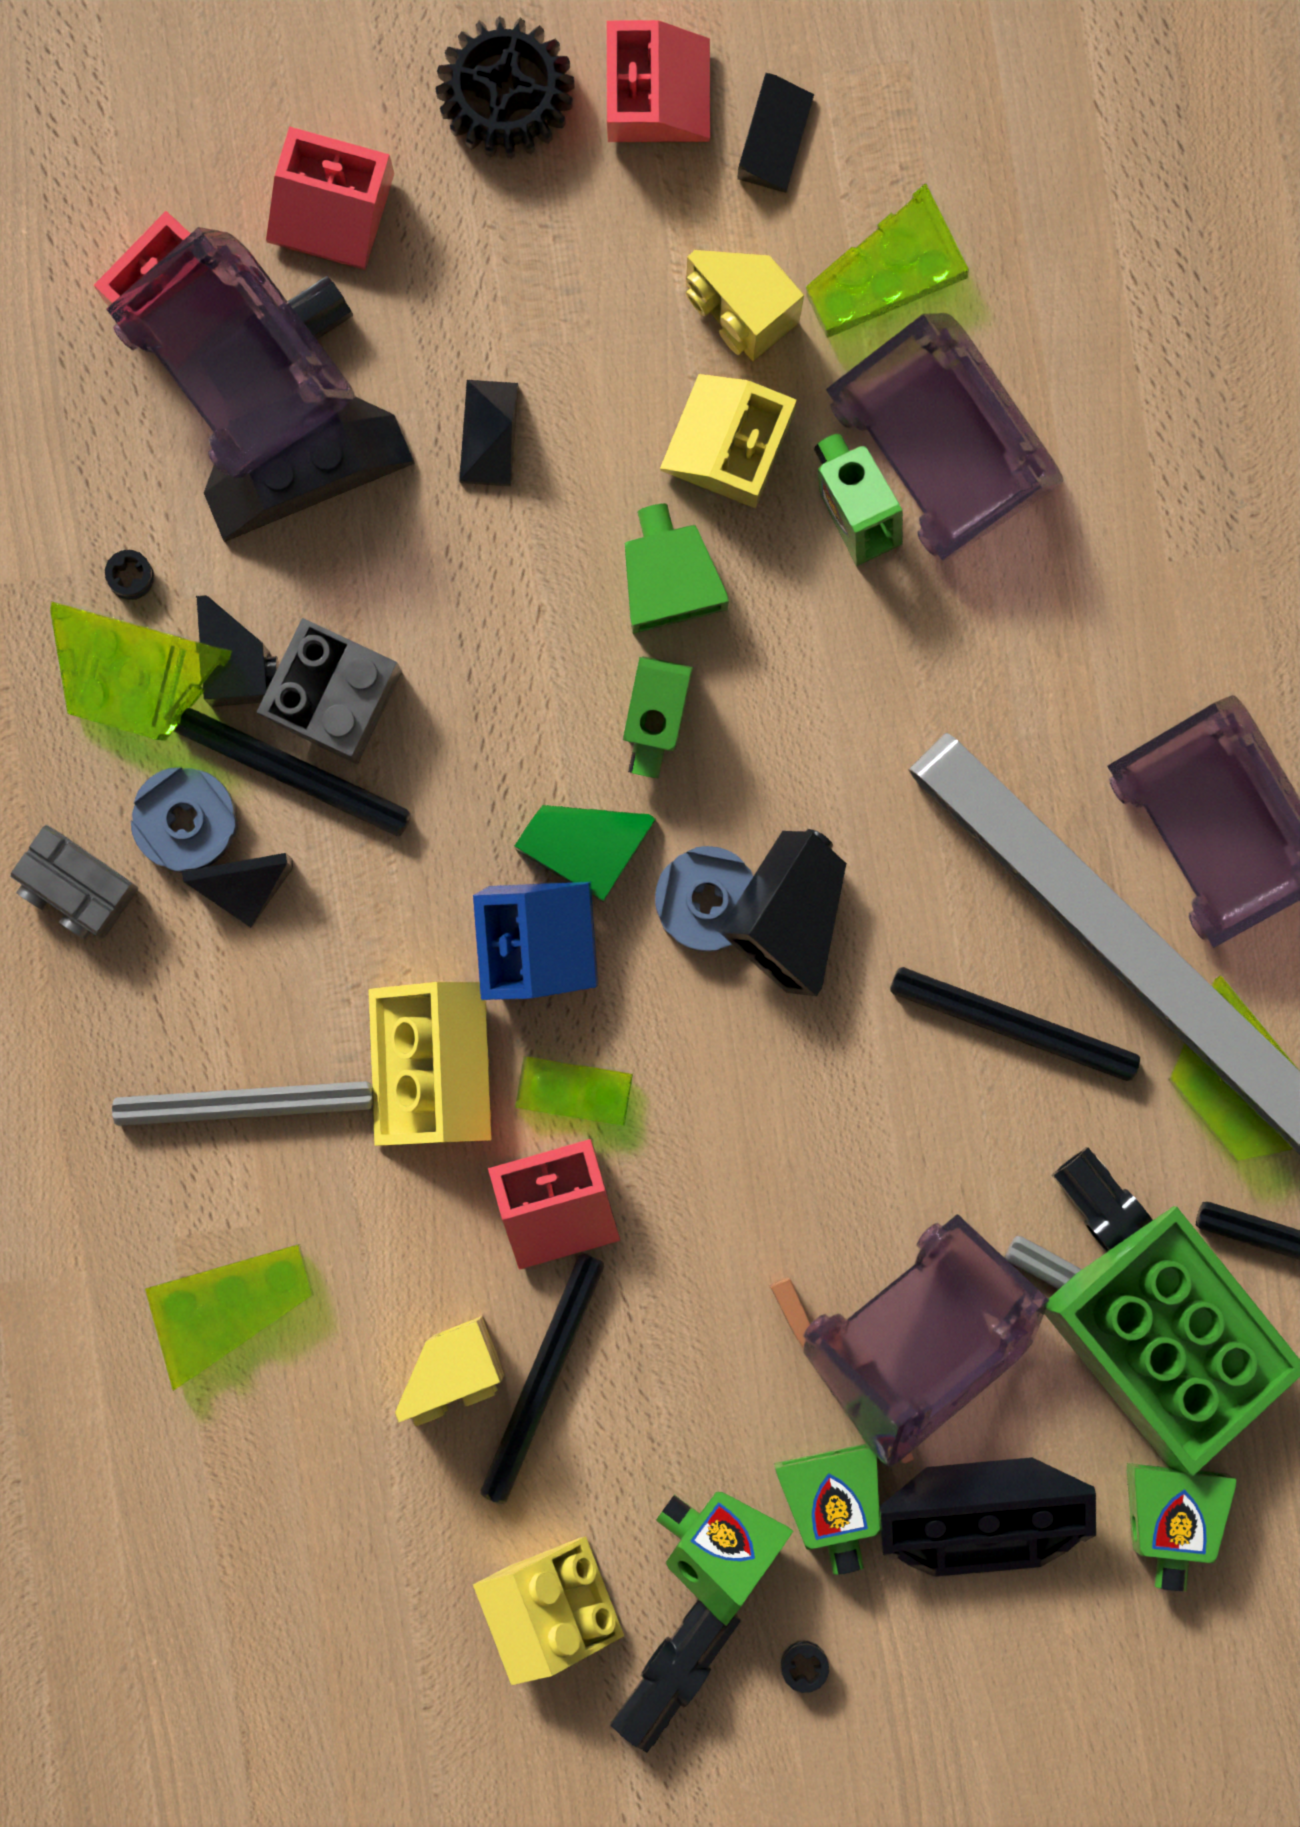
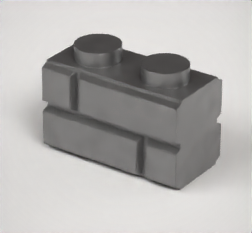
[10,825,139,940]

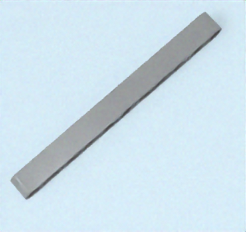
[908,733,1300,1155]

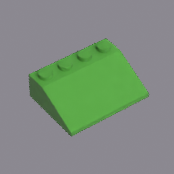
[1039,1206,1300,1476]

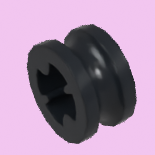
[105,550,154,600]
[781,1641,829,1693]

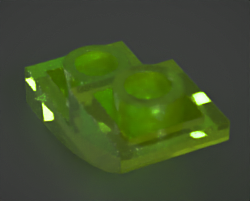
[515,1056,633,1126]

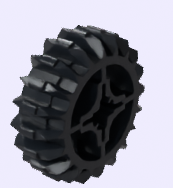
[436,15,575,159]

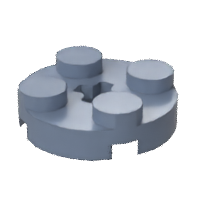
[131,767,238,873]
[655,846,753,952]

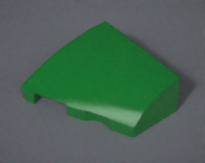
[514,805,656,902]

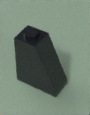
[719,829,847,996]

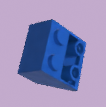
[473,882,598,1000]

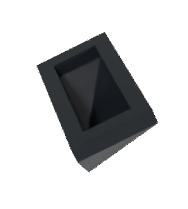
[459,380,519,486]
[182,853,293,928]

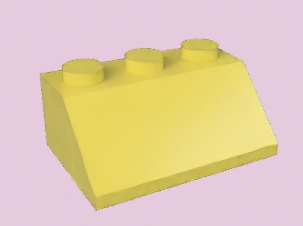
[369,982,491,1146]

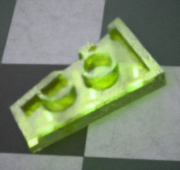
[806,183,969,338]
[145,1244,314,1391]

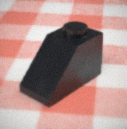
[196,595,279,707]

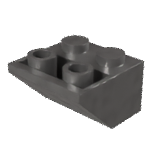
[257,618,402,764]

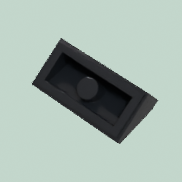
[737,72,814,193]

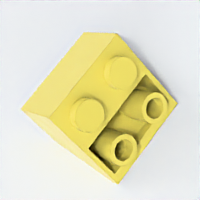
[685,250,804,362]
[660,374,797,509]
[395,1316,505,1427]
[473,1536,624,1685]

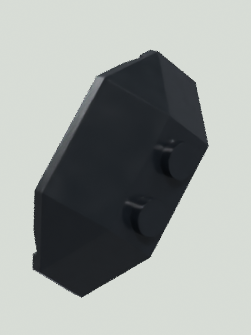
[204,383,415,542]
[880,1457,1096,1577]

